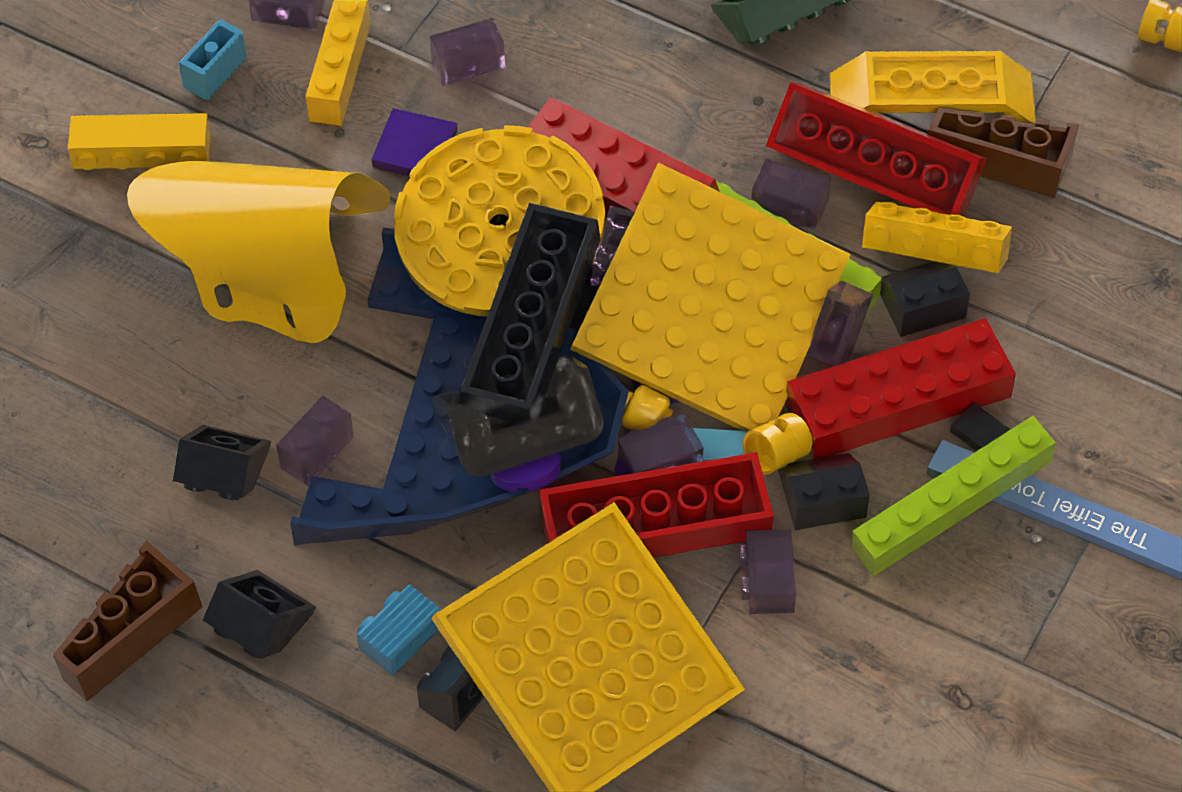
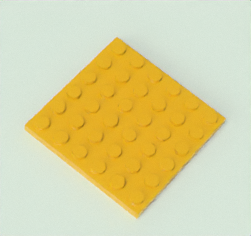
[570,163,851,431]
[431,503,745,792]

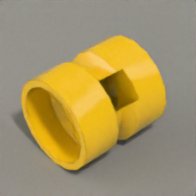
[1137,0,1182,53]
[743,413,812,475]

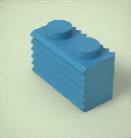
[178,19,247,100]
[357,584,441,675]

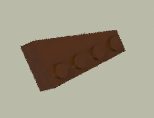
[928,108,1079,198]
[53,541,203,701]

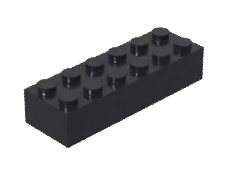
[460,202,601,428]

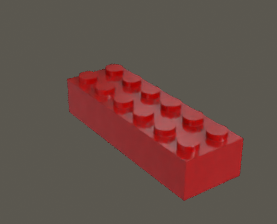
[766,82,988,217]
[527,97,720,225]
[785,318,1016,459]
[539,452,774,558]

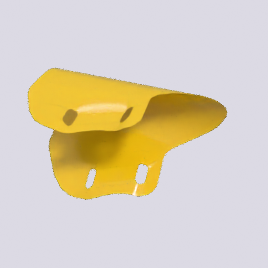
[127,161,390,343]

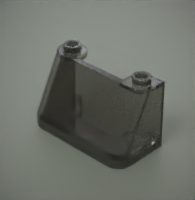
[432,354,603,477]

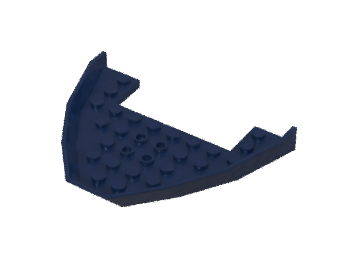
[290,227,629,545]

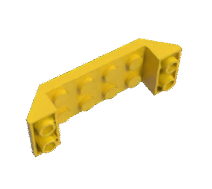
[829,51,1036,124]

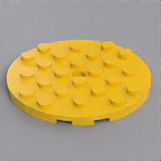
[394,125,605,316]

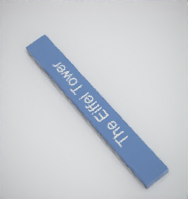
[927,440,1182,580]

